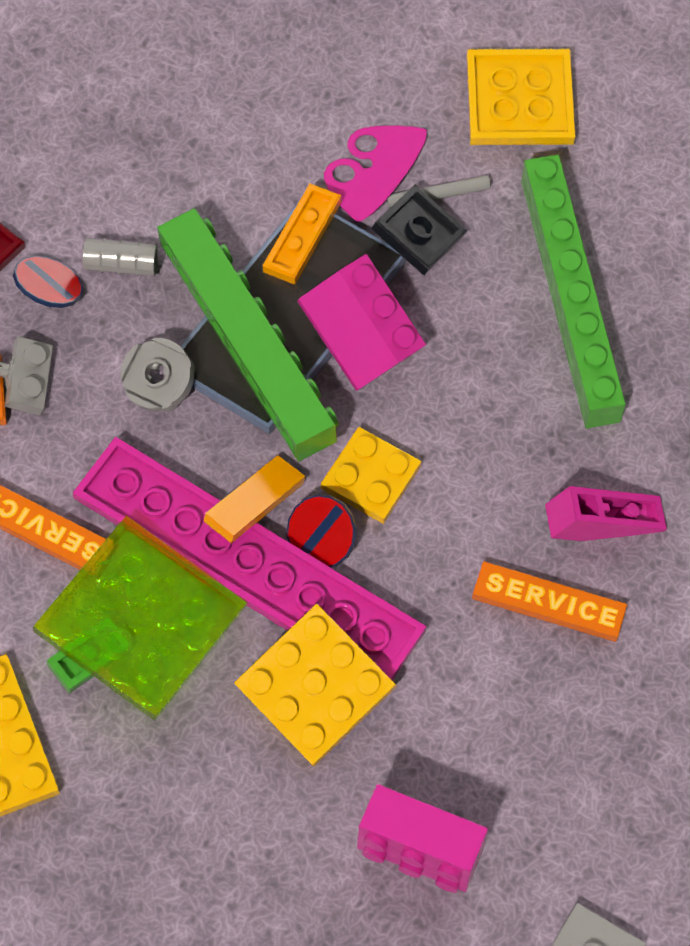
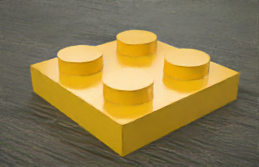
[320,427,422,524]

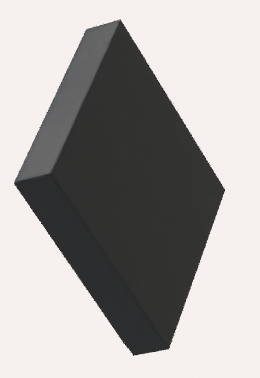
[371,184,467,275]

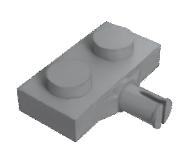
[0,336,53,415]

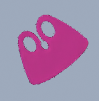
[324,126,427,222]

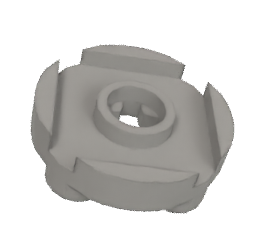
[120,337,195,412]

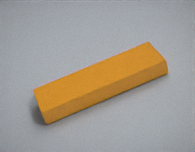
[263,183,342,285]
[204,455,306,543]

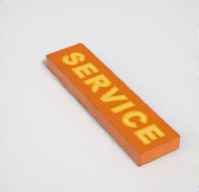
[0,485,117,579]
[472,561,627,642]

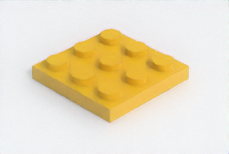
[466,49,575,145]
[234,604,397,767]

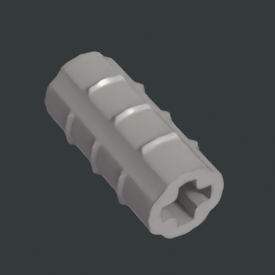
[83,238,158,276]

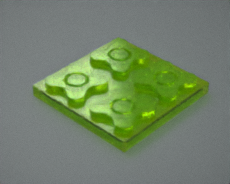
[33,515,247,721]

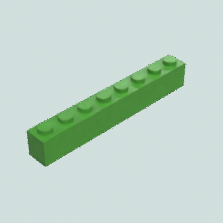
[521,155,626,429]
[157,208,339,462]

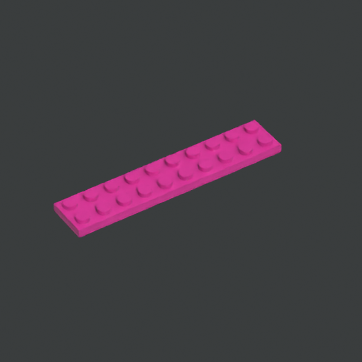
[73,436,427,681]

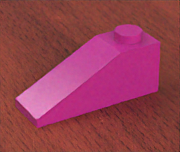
[545,486,667,541]

